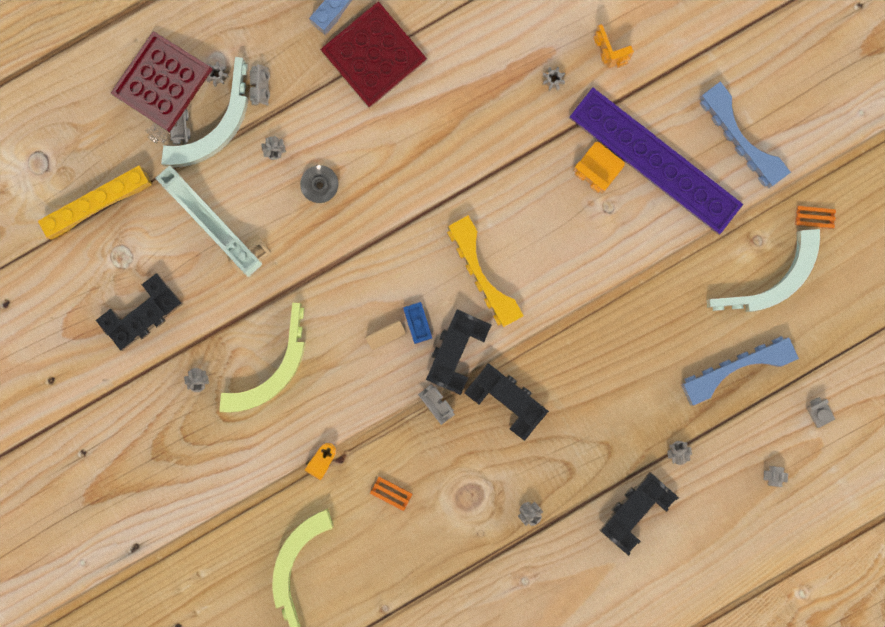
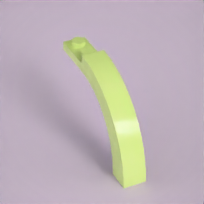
[219,302,305,412]
[272,509,334,627]

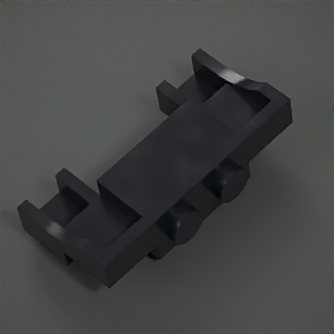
[95,273,183,351]
[426,309,492,395]
[464,363,549,441]
[599,472,679,556]

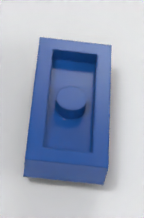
[403,302,433,344]

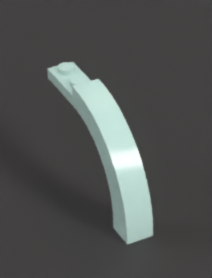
[161,57,248,167]
[155,165,262,277]
[707,229,820,312]

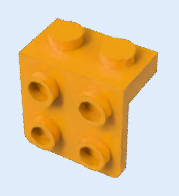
[593,24,634,69]
[573,142,625,194]

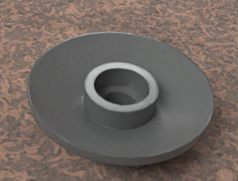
[300,165,339,203]

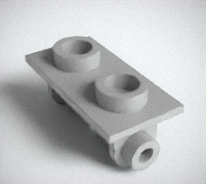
[250,64,270,105]
[170,109,190,145]
[418,384,455,425]

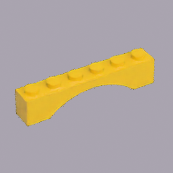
[38,165,152,240]
[447,215,524,328]

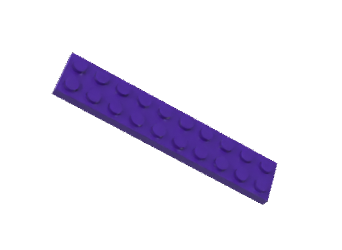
[569,87,744,235]

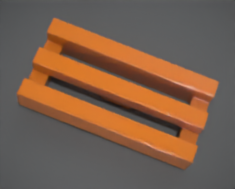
[795,206,836,229]
[370,476,413,511]

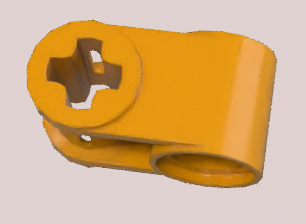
[304,443,336,481]

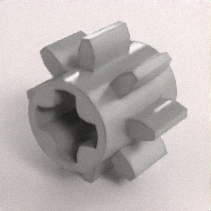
[206,62,229,87]
[542,67,565,91]
[261,136,286,160]
[184,368,209,392]
[667,441,692,465]
[763,466,789,487]
[518,502,543,526]

